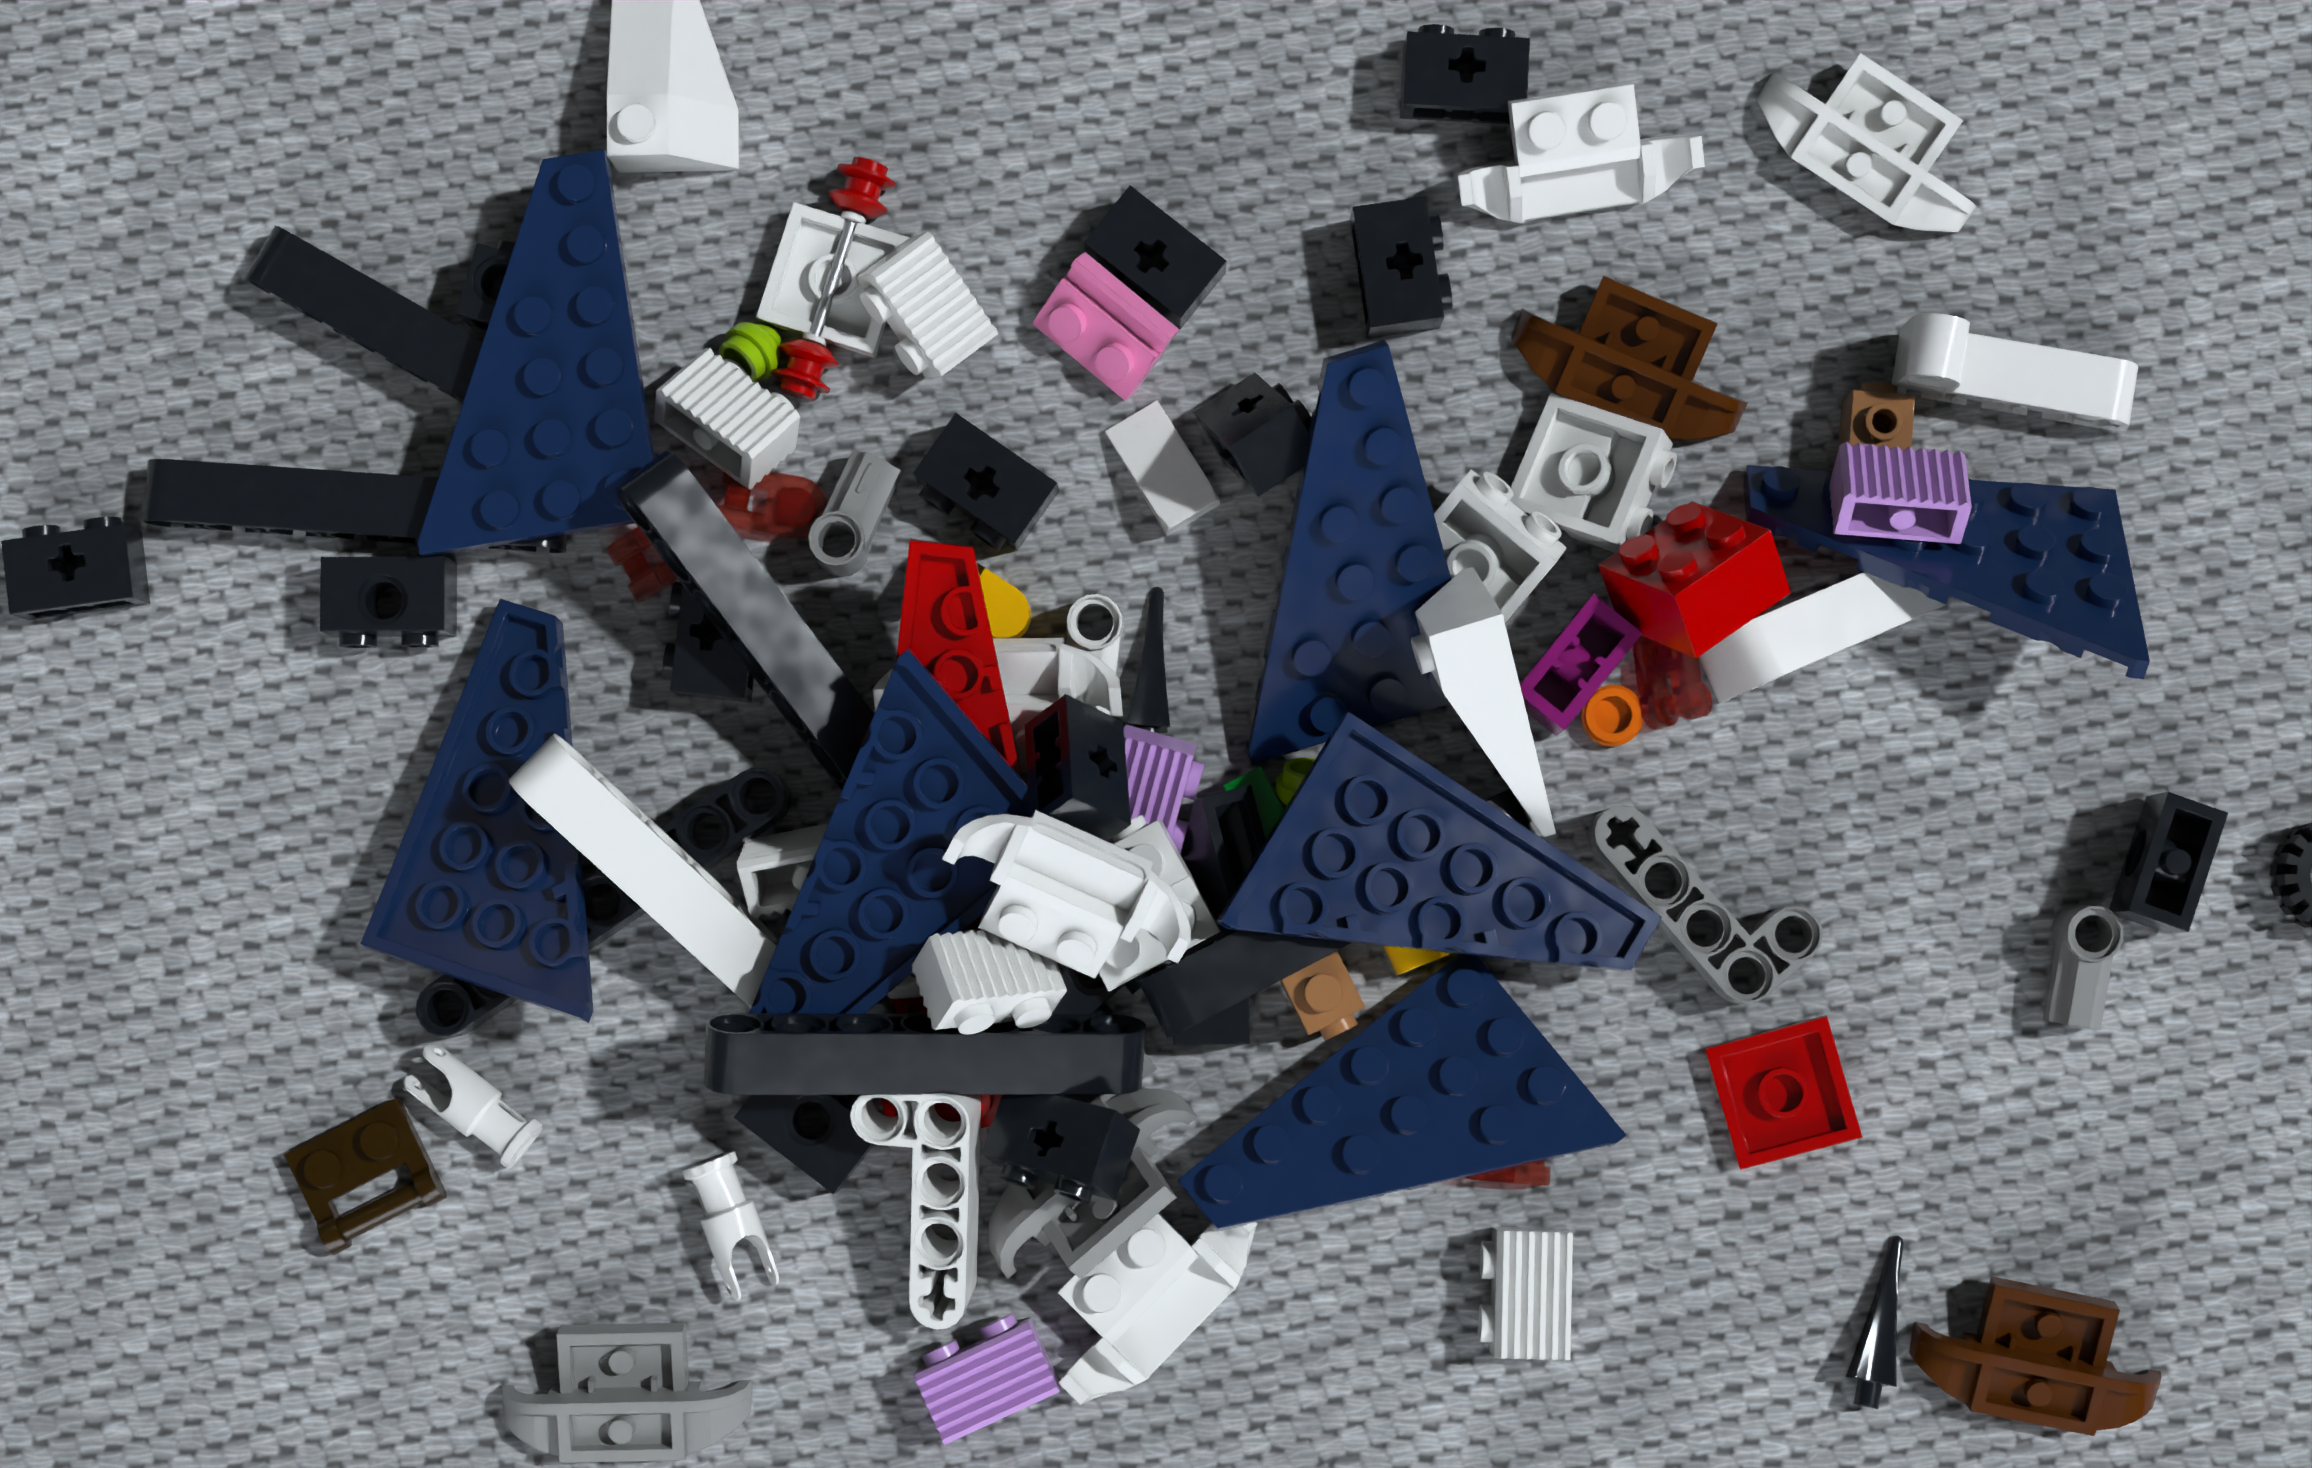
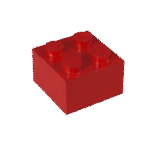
[1598,501,1791,658]

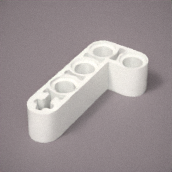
[1892,313,2138,430]
[1699,572,1949,704]
[850,1093,981,1330]

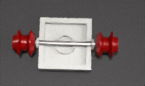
[756,157,910,401]

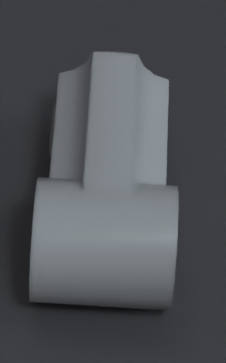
[808,449,902,577]
[2043,904,2123,1030]

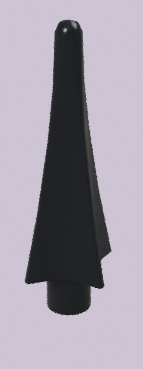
[1127,587,1171,734]
[1846,1235,1904,1409]

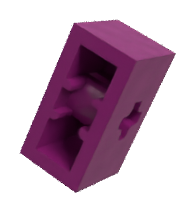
[1520,594,1643,736]

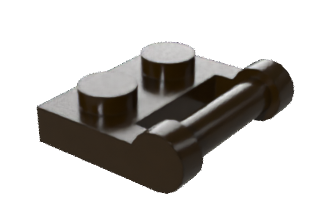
[284,1098,447,1255]

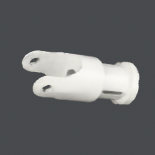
[403,1044,542,1169]
[682,1151,779,1302]

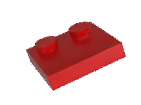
[1705,1015,1863,1170]

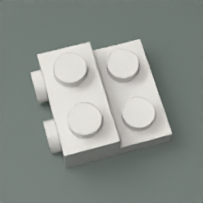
[1510,393,1677,553]
[1434,469,1567,623]
[1099,815,1221,991]

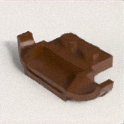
[1511,275,1748,440]
[1909,1276,2161,1436]

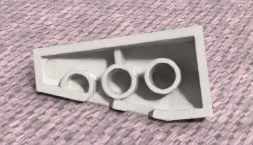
[607,0,739,173]
[1411,567,1556,837]

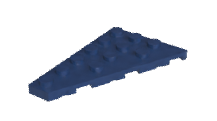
[418,150,655,556]
[1246,340,1451,765]
[1743,465,2150,679]
[360,599,593,1023]
[749,647,1030,1014]
[1216,712,1662,972]
[1178,954,1626,1232]

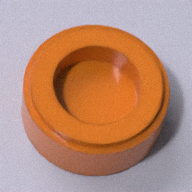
[1580,684,1644,747]

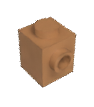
[1838,382,1915,450]
[1280,951,1365,1041]

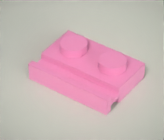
[1032,252,1179,401]

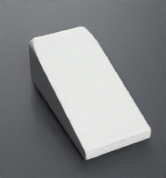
[1105,400,1220,536]

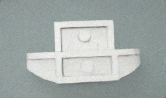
[1756,53,1977,232]
[1458,82,1705,224]
[873,638,1123,773]
[942,810,1191,979]
[1058,1213,1257,1405]

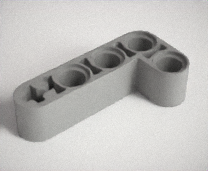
[1587,805,1823,1004]

